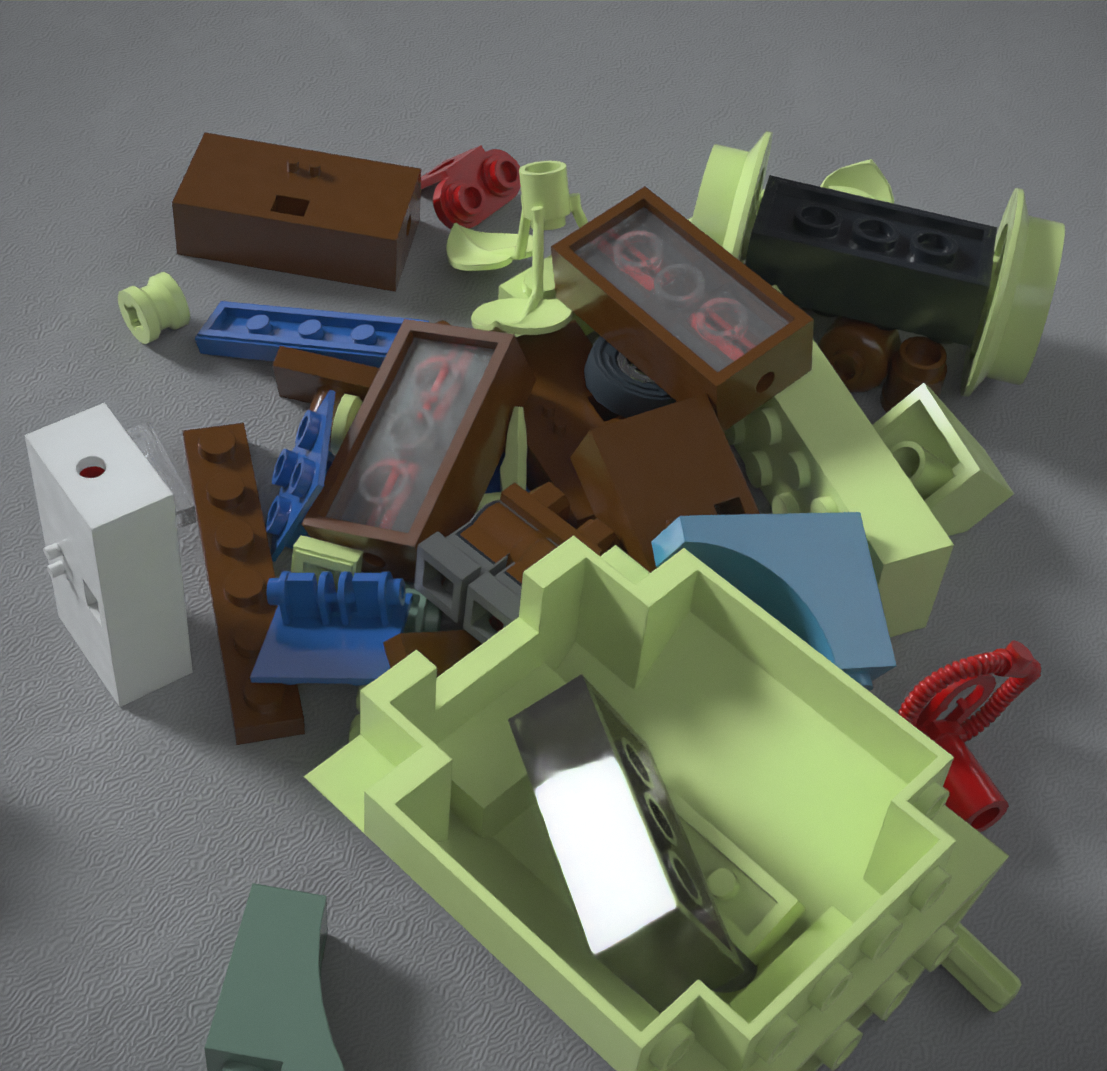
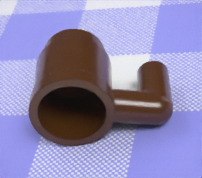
[880,336,947,413]

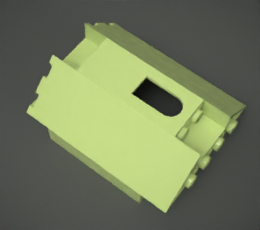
[304,535,1009,1071]

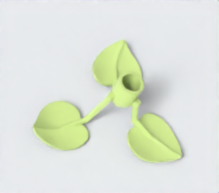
[446,161,692,335]

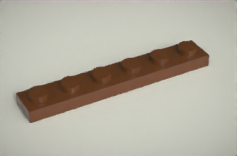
[182,423,305,745]

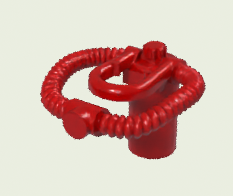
[898,640,1042,832]

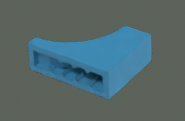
[651,512,897,691]

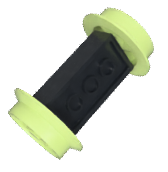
[691,131,1065,397]

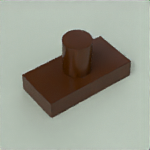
[272,346,380,443]

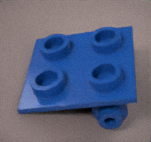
[265,390,336,562]
[250,571,413,686]

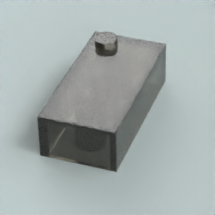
[508,674,744,1014]

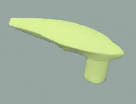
[475,407,527,514]

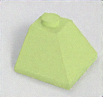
[873,383,1014,536]

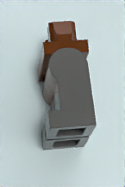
[414,482,616,644]

